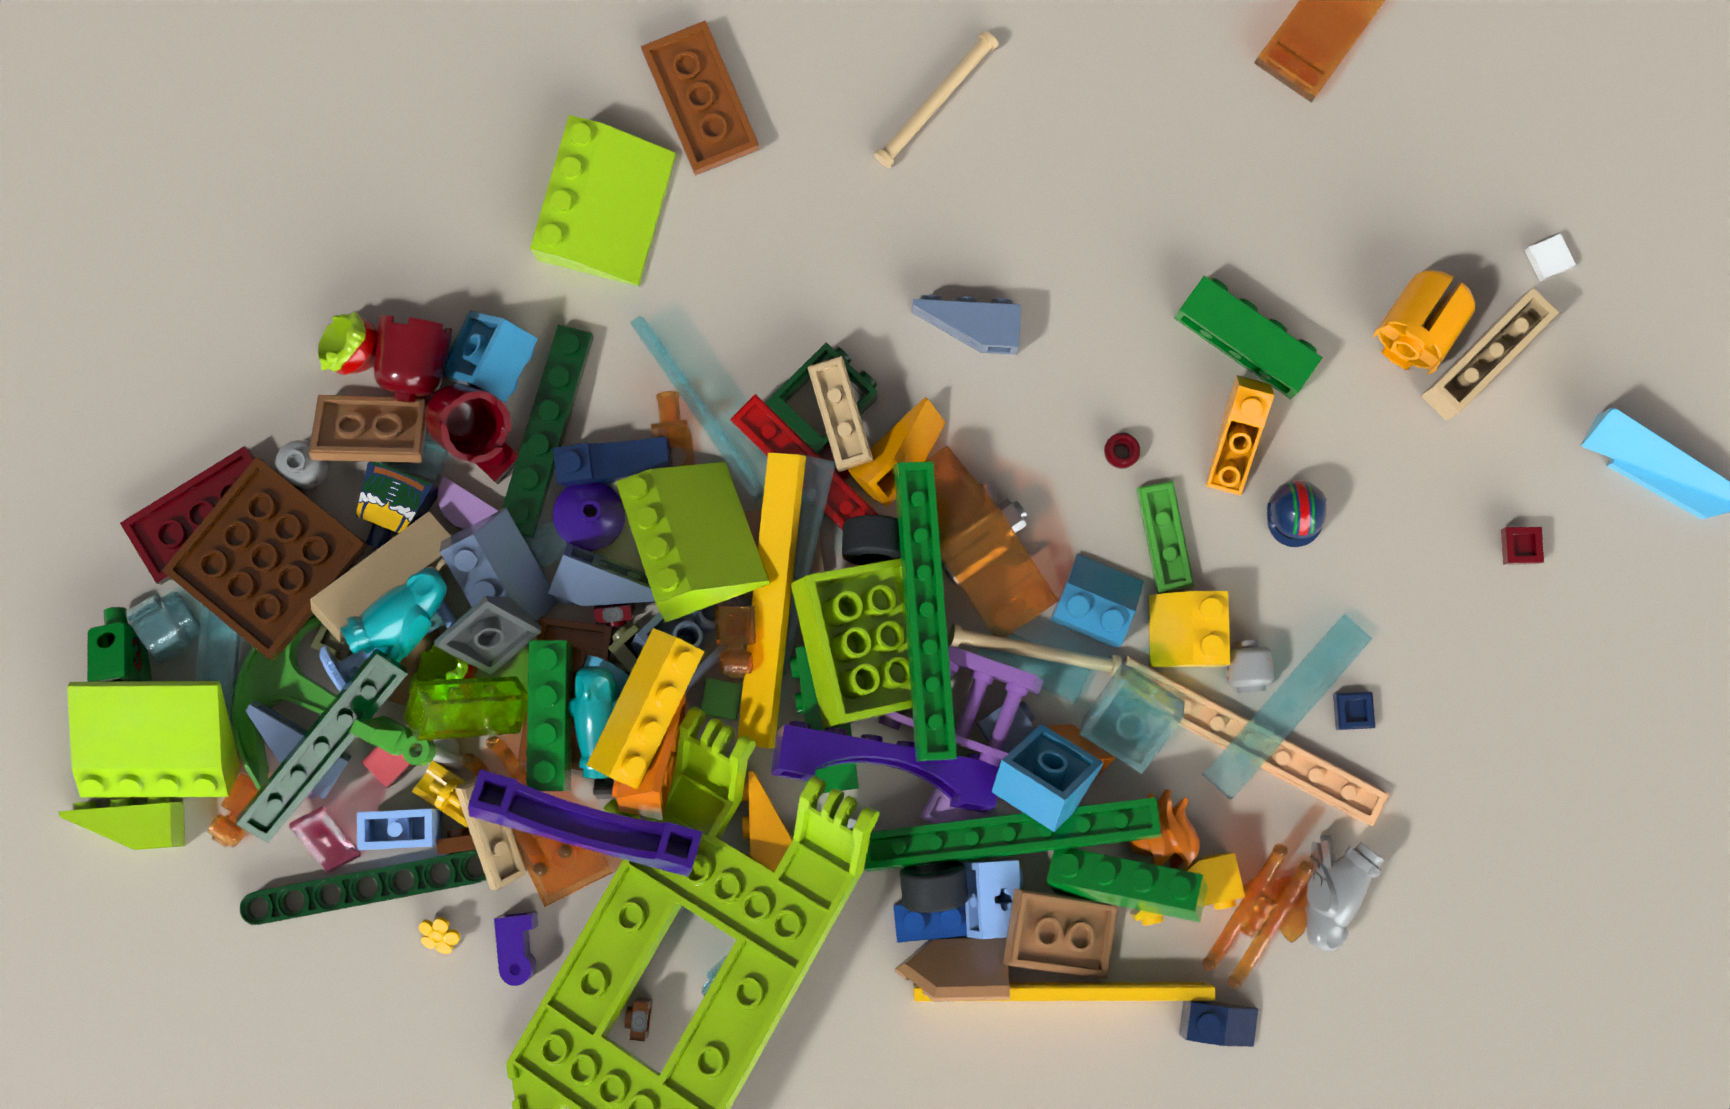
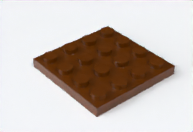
[162,456,369,661]

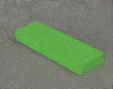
[1136,481,1194,594]

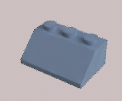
[440,507,559,621]

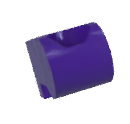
[494,911,538,986]

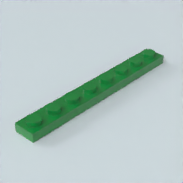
[894,462,957,762]
[864,797,1162,872]

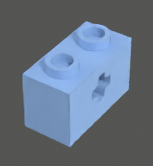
[357,808,443,850]
[963,859,1024,939]

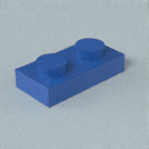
[893,904,967,943]

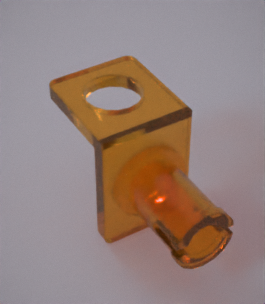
[651,391,695,467]

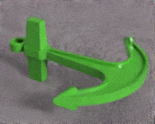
[232,614,436,791]

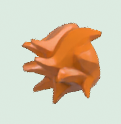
[1127,789,1200,869]

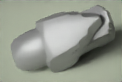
[1306,835,1385,953]

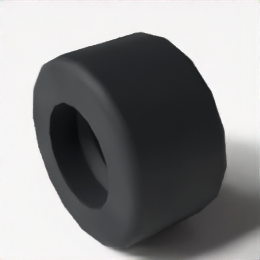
[842,515,901,566]
[900,861,969,913]

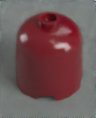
[373,315,452,403]
[425,384,512,464]

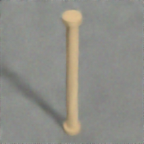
[874,30,999,168]
[948,624,1122,677]

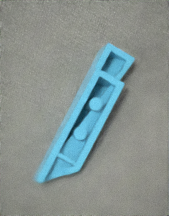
[1580,408,1730,520]

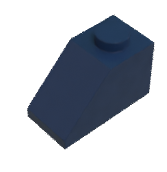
[1179,1001,1258,1047]

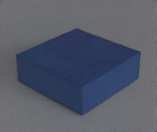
[1333,692,1375,730]

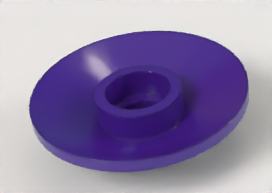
[553,482,626,551]

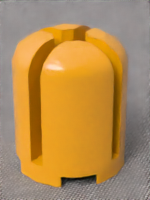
[1373,269,1476,374]

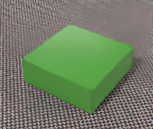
[701,678,743,720]

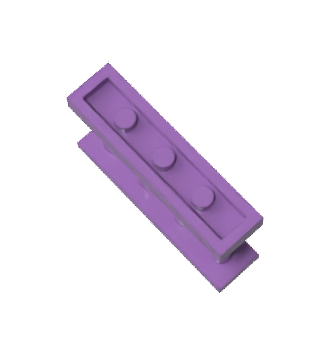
[878,645,1043,767]

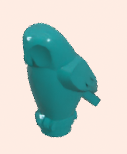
[340,567,447,662]
[568,666,620,779]

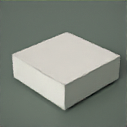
[1525,233,1576,282]

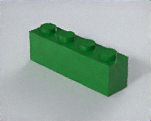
[1174,276,1323,399]
[526,640,573,791]
[790,646,859,793]
[1047,848,1208,923]

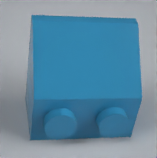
[444,311,538,402]
[1050,554,1144,648]
[992,724,1103,832]

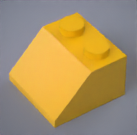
[1148,591,1230,668]

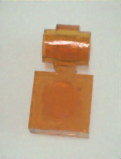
[715,606,756,678]
[208,773,258,848]

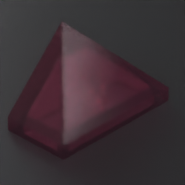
[289,806,361,873]

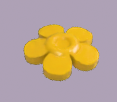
[419,917,461,954]

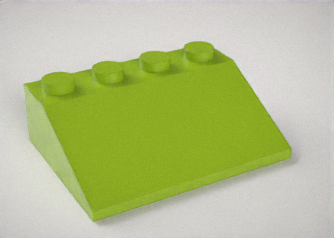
[530,115,676,287]
[616,462,770,622]
[791,558,912,728]
[67,681,241,798]

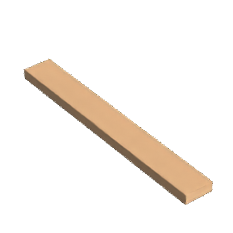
[1110,656,1389,826]

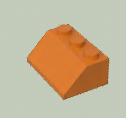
[612,691,687,820]

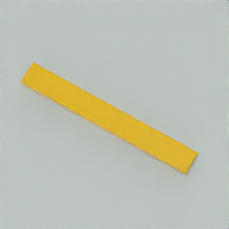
[737,453,806,749]
[913,982,1215,1002]

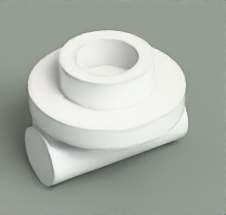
[427,734,464,770]

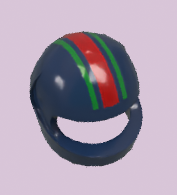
[1267,480,1327,547]

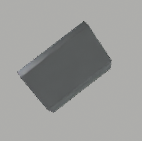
[434,596,542,675]

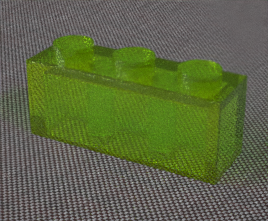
[404,676,528,741]

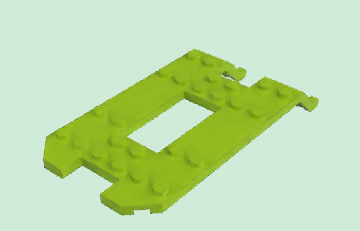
[506,706,879,1109]

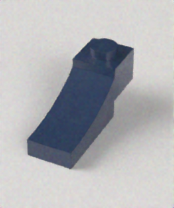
[553,436,673,487]

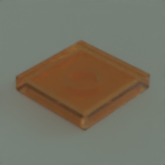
[515,833,613,907]

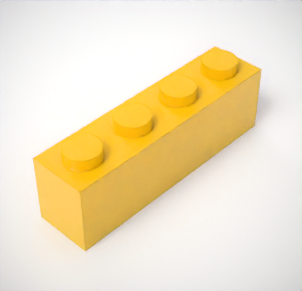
[587,628,704,790]

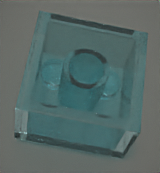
[1079,662,1185,774]

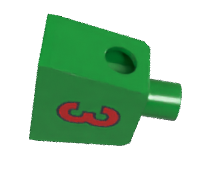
[87,607,152,682]

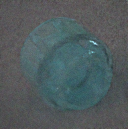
[125,592,202,664]

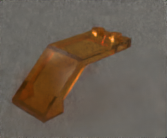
[1254,0,1386,103]
[924,446,1059,638]

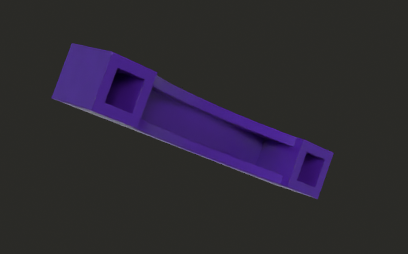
[771,721,999,813]
[468,770,702,877]

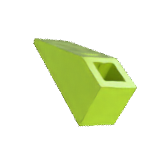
[59,797,185,850]

